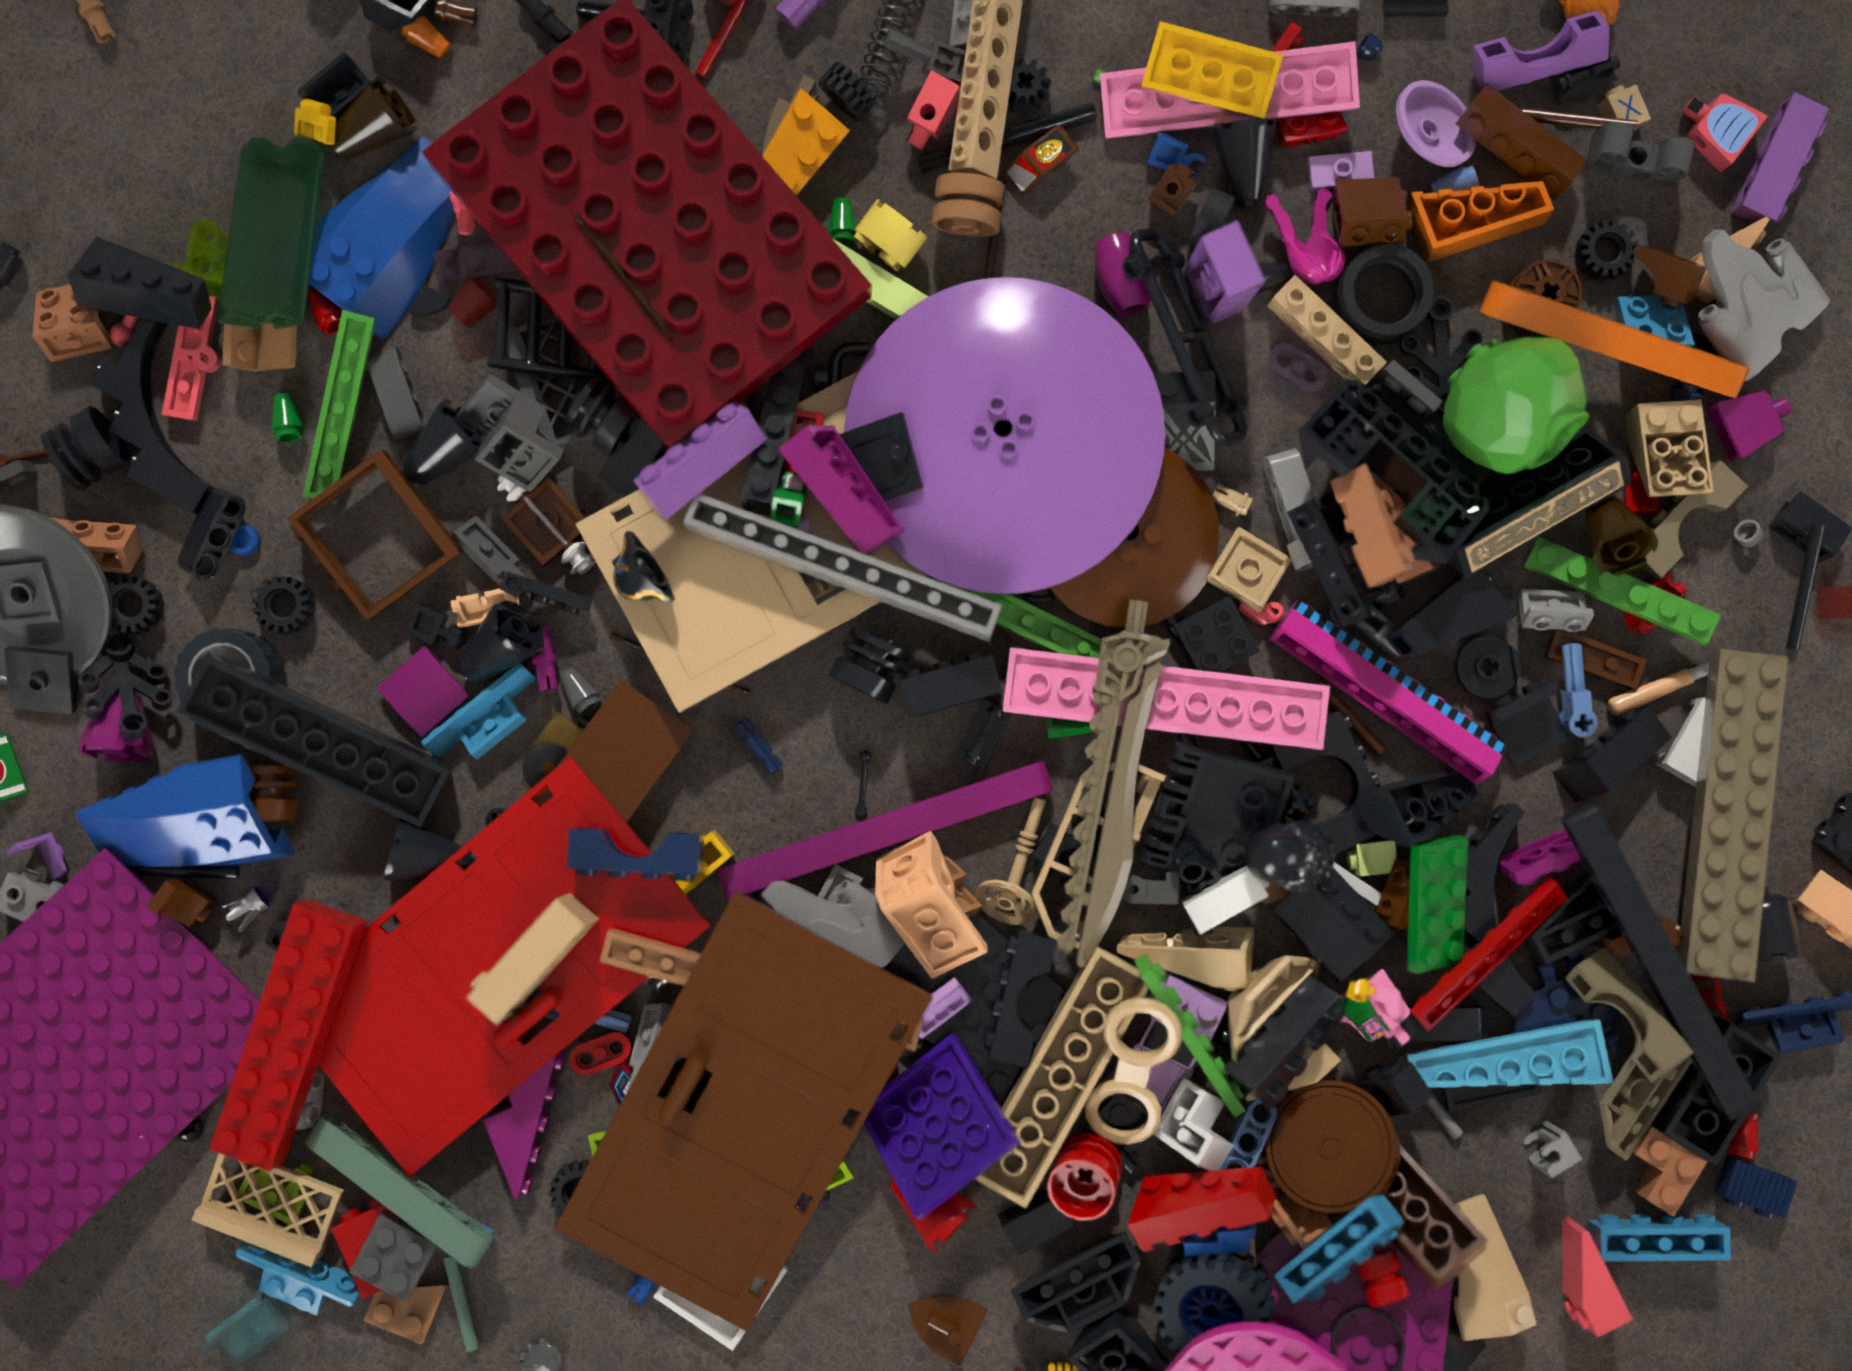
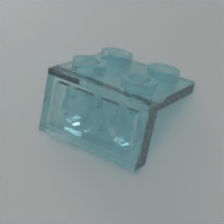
[197,1296,293,1366]

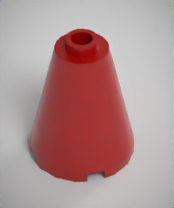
[889,1175,978,1253]

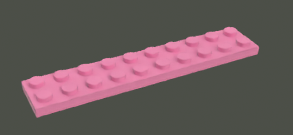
[1002,648,1330,750]

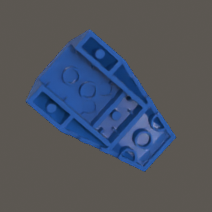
[284,136,455,341]
[75,754,295,867]

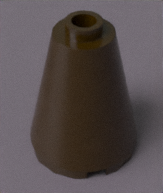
[327,76,418,160]
[1583,494,1658,575]

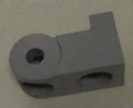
[1122,871,1179,905]

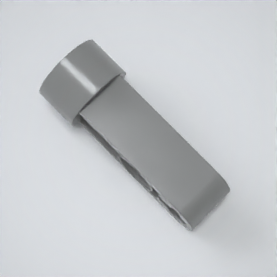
[1263,448,1316,572]

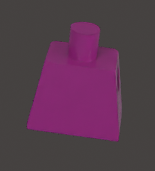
[1705,391,1792,462]

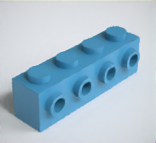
[1274,1195,1404,1304]
[1587,1214,1731,1261]

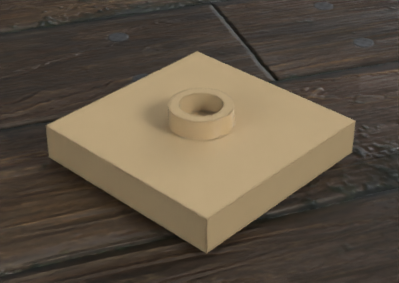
[1207,526,1292,613]

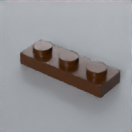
[1543,629,1647,690]

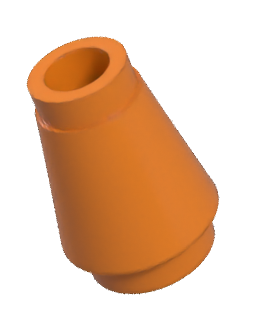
[402,16,451,59]

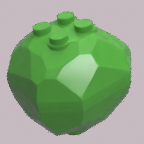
[1442,337,1590,474]

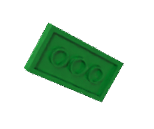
[1407,835,1468,974]

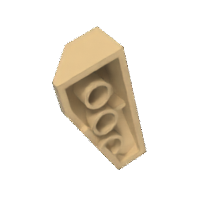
[1117,926,1254,991]
[1454,1194,1537,1341]

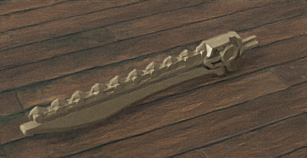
[1057,600,1170,968]

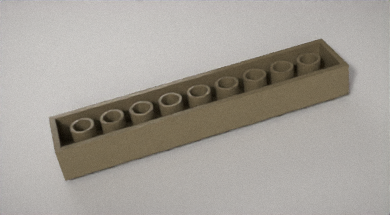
[1678,649,1788,982]

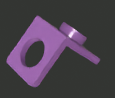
[6,832,67,880]

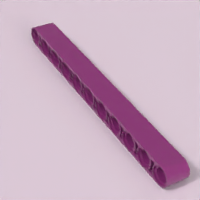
[717,760,1054,900]

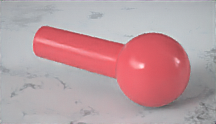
[109,315,139,348]

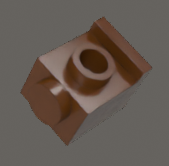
[1148,162,1198,216]

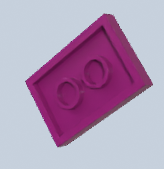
[1497,829,1582,885]

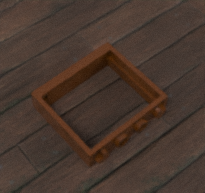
[287,449,463,621]

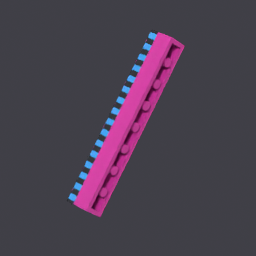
[1269,599,1508,785]

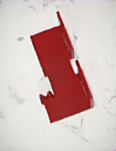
[1690,973,1727,1018]

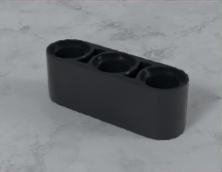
[178,488,246,581]
[1400,1005,1486,1041]

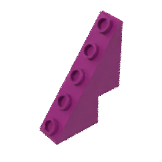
[483,1051,566,1199]

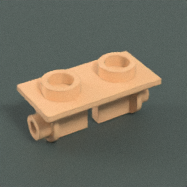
[451,589,520,628]

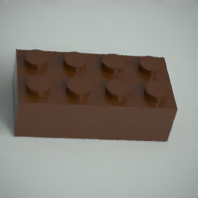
[1384,1145,1487,1291]

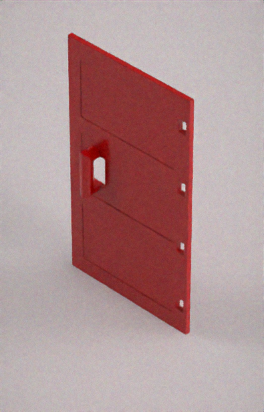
[318,756,711,1177]

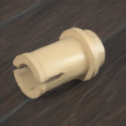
[1212,483,1253,516]

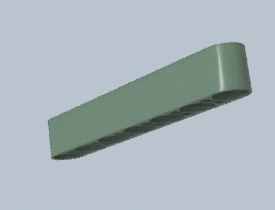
[305,1113,494,1268]

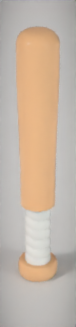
[1607,661,1710,716]

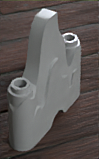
[1698,230,1830,382]
[762,880,905,967]

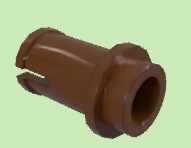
[435,0,477,27]

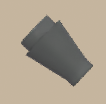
[559,667,602,716]

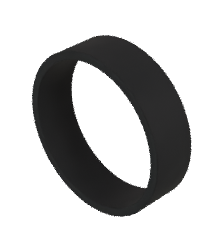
[1331,1306,1405,1371]

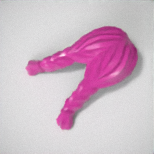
[1265,187,1346,285]

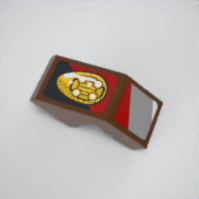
[1003,125,1079,196]

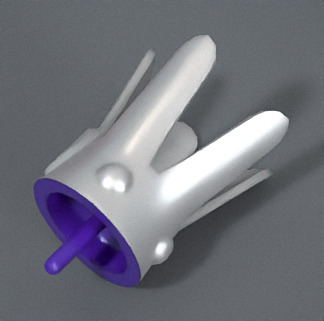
[221,887,271,932]

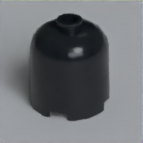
[1757,887,1804,962]

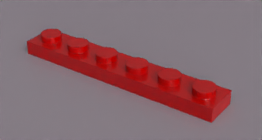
[1410,877,1567,1032]

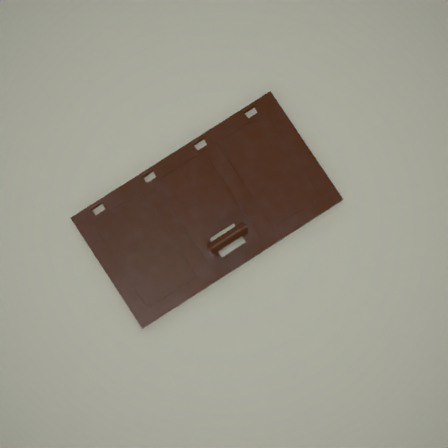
[554,890,933,1332]

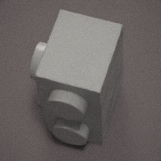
[0,868,65,922]

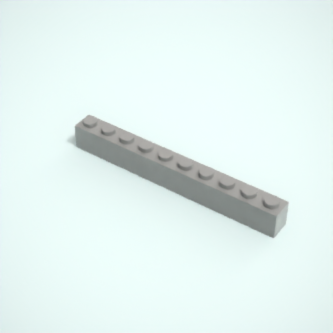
[683,494,1002,642]

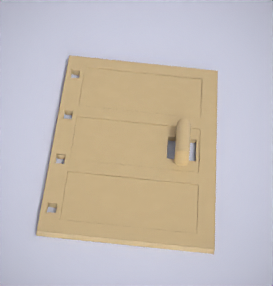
[576,371,928,713]

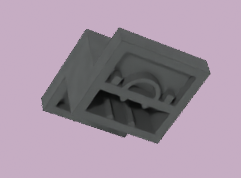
[457,373,563,493]

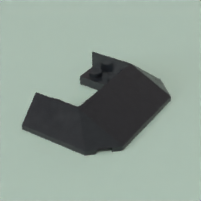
[1298,379,1490,564]

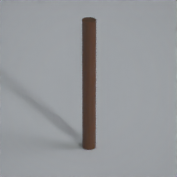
[1520,108,1638,134]

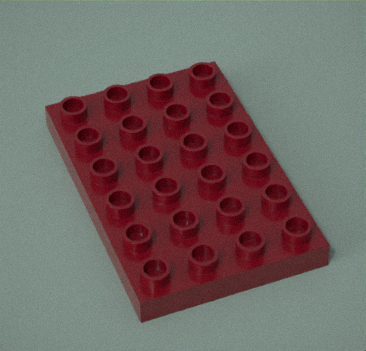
[422,0,872,450]

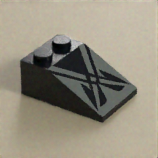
[1153,371,1216,472]

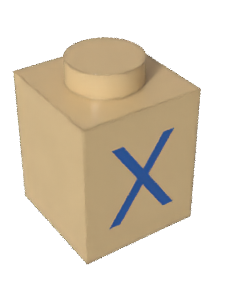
[1598,84,1651,130]

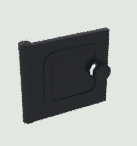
[840,412,923,501]

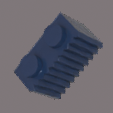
[1715,1155,1798,1220]

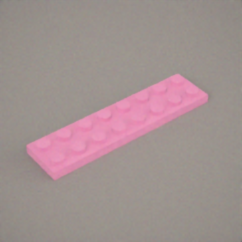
[1100,42,1360,139]

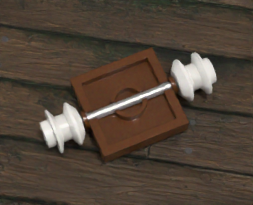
[497,476,595,575]

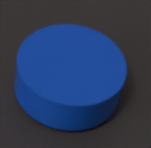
[229,524,261,556]

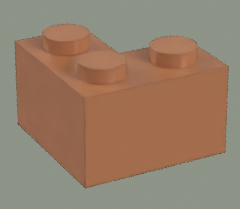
[1633,1126,1707,1217]

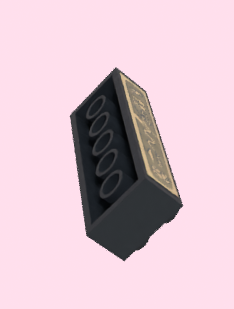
[1448,427,1631,579]

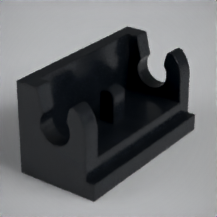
[1768,491,1852,563]
[998,1188,1074,1256]

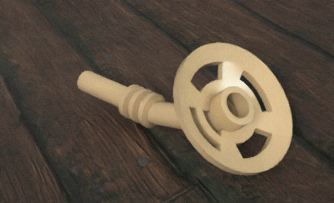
[975,797,1046,925]

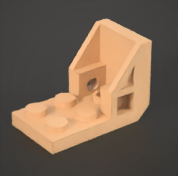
[875,831,988,979]

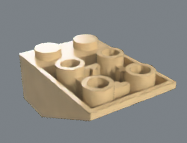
[1626,400,1714,497]

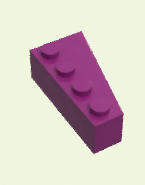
[778,425,904,555]

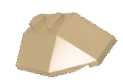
[1227,955,1320,1063]

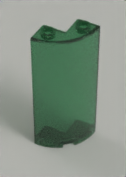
[217,137,326,329]

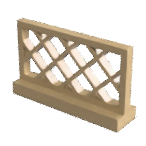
[192,1153,344,1267]

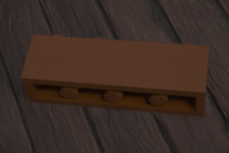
[1455,83,1586,200]

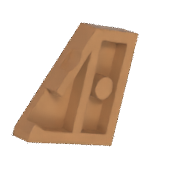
[363,1283,448,1345]

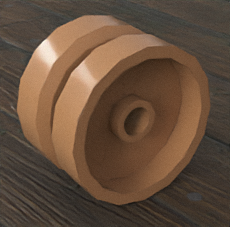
[932,173,1005,237]

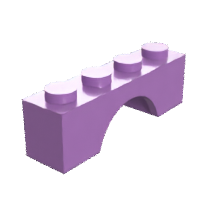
[1473,10,1610,92]

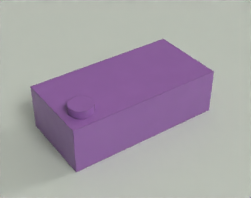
[1184,221,1265,326]

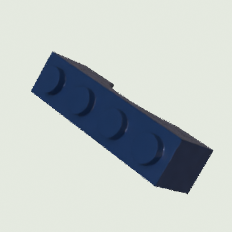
[567,827,704,881]

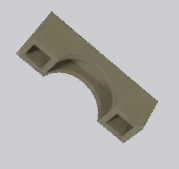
[1638,460,1748,580]
[1565,947,1693,1083]

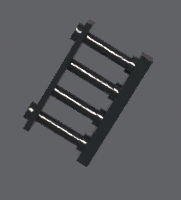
[1287,491,1406,627]

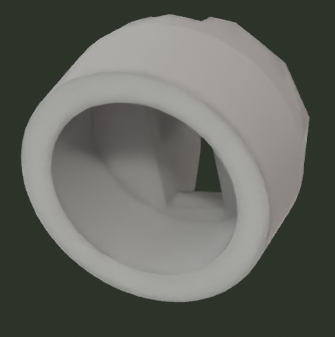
[1734,520,1763,548]

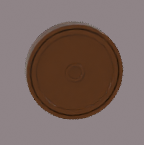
[1266,1080,1401,1216]

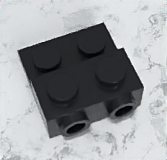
[1811,793,1852,874]

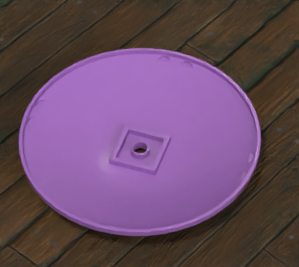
[844,277,1165,594]

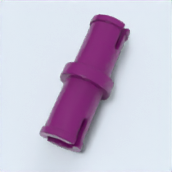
[531,627,559,692]

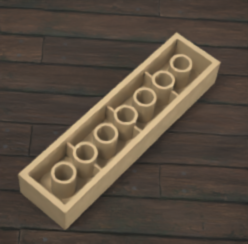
[975,946,1149,1208]

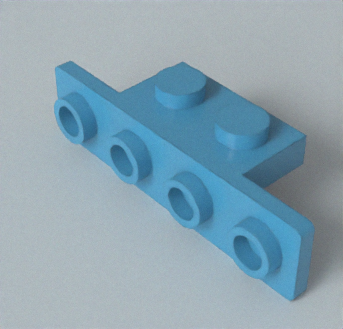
[421,663,536,760]
[236,1241,360,1316]

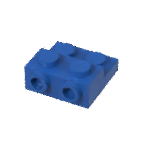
[1181,1223,1256,1256]

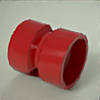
[1355,1249,1411,1307]

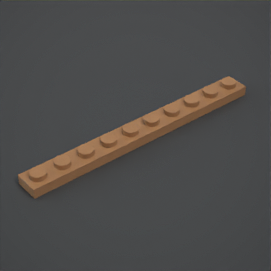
[600,928,924,1051]

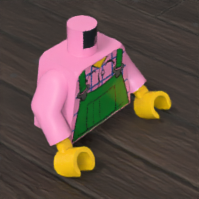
[1340,969,1411,1049]

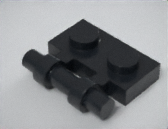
[1082,1093,1160,1174]

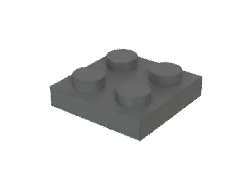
[1375,360,1443,417]
[349,1211,438,1303]

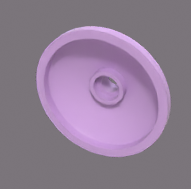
[1396,80,1476,167]

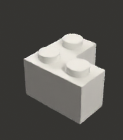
[1153,1077,1234,1171]

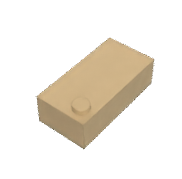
[466,893,599,1025]

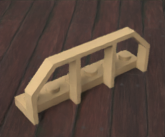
[1031,761,1166,949]

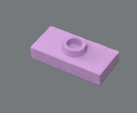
[1307,151,1374,190]
[919,977,973,1039]

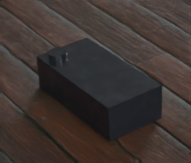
[1650,1016,1782,1166]

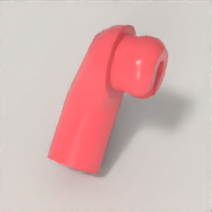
[1237,602,1284,625]

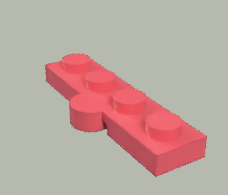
[162,296,221,422]

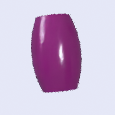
[1095,232,1151,317]

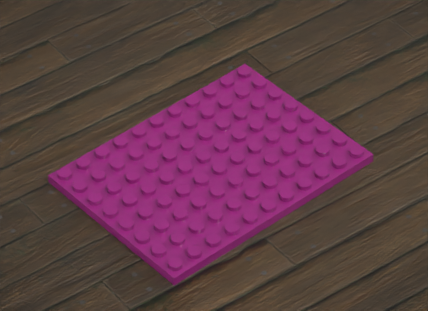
[0,848,260,1289]

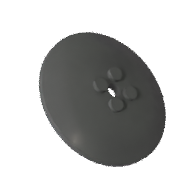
[0,505,113,685]

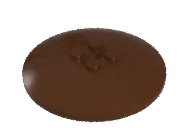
[1049,447,1219,628]

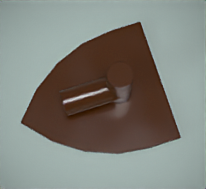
[908,1295,988,1367]

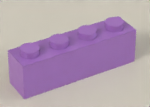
[1731,92,1829,229]
[633,400,767,520]

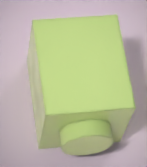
[1347,839,1397,876]

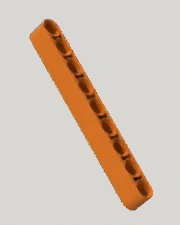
[1479,280,1750,398]

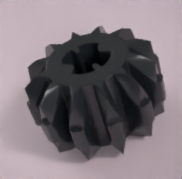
[1008,57,1051,114]

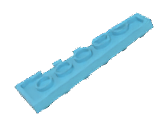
[1405,1018,1613,1088]

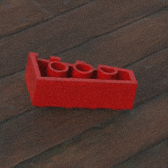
[1127,1167,1276,1252]

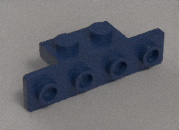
[1734,991,1852,1054]

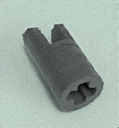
[1352,603,1400,661]

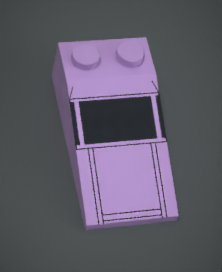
[1128,972,1228,1111]

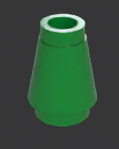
[828,198,857,248]
[271,393,304,443]

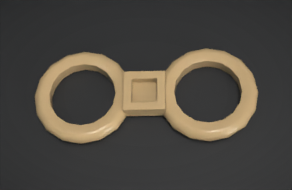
[1085,998,1182,1145]

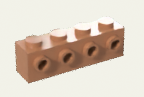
[51,518,142,573]

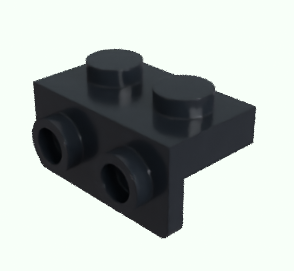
[643,0,693,62]
[298,52,370,122]

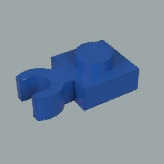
[1147,131,1206,178]

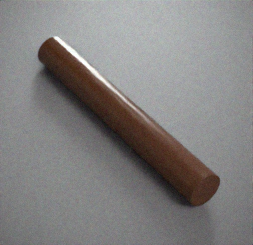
[1314,678,1386,756]

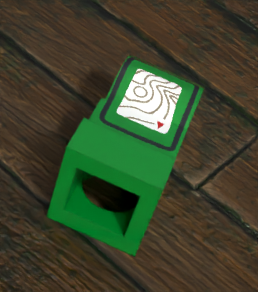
[771,471,809,528]

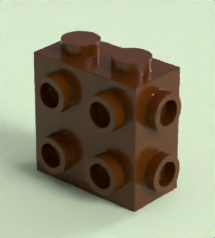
[1332,177,1412,246]
[1375,857,1411,932]

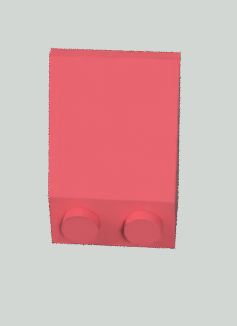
[1562,1216,1633,1337]

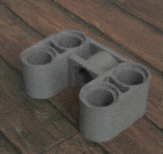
[1586,121,1695,187]

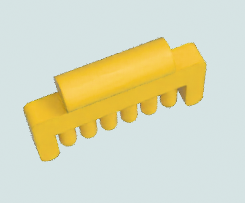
[294,98,336,145]

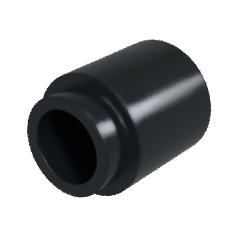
[0,241,24,291]

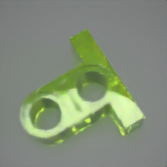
[167,219,240,291]

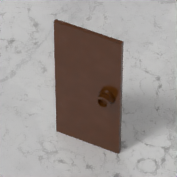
[533,680,694,823]

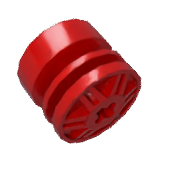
[1047,1133,1123,1220]

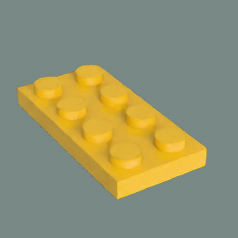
[1141,21,1283,119]

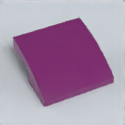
[377,645,469,737]

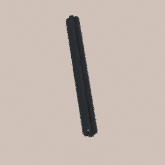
[917,102,1098,172]

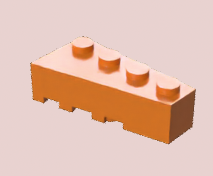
[1406,181,1554,263]

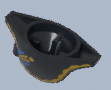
[612,531,675,602]

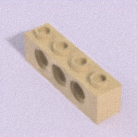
[1267,275,1387,386]

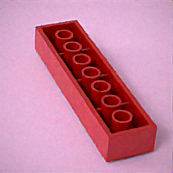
[209,899,368,1172]

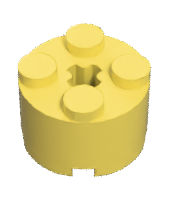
[853,199,927,272]

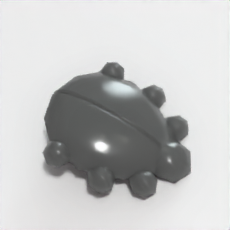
[518,1338,563,1371]

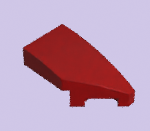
[1623,469,1659,516]

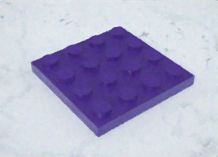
[857,1034,1021,1219]

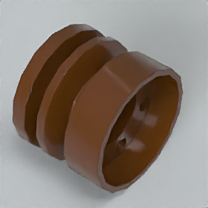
[1506,259,1582,336]
[246,761,299,821]

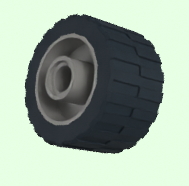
[174,628,287,702]

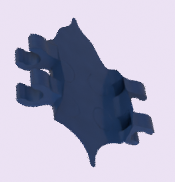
[1511,949,1624,1052]

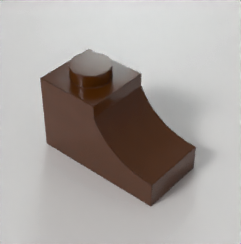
[1634,245,1706,307]
[146,877,219,928]

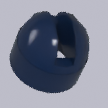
[1356,32,1383,61]

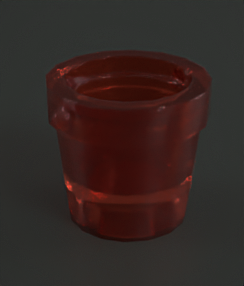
[447,275,497,328]

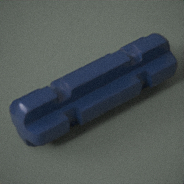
[734,718,783,775]

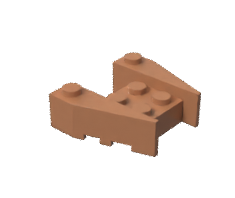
[1330,464,1441,587]

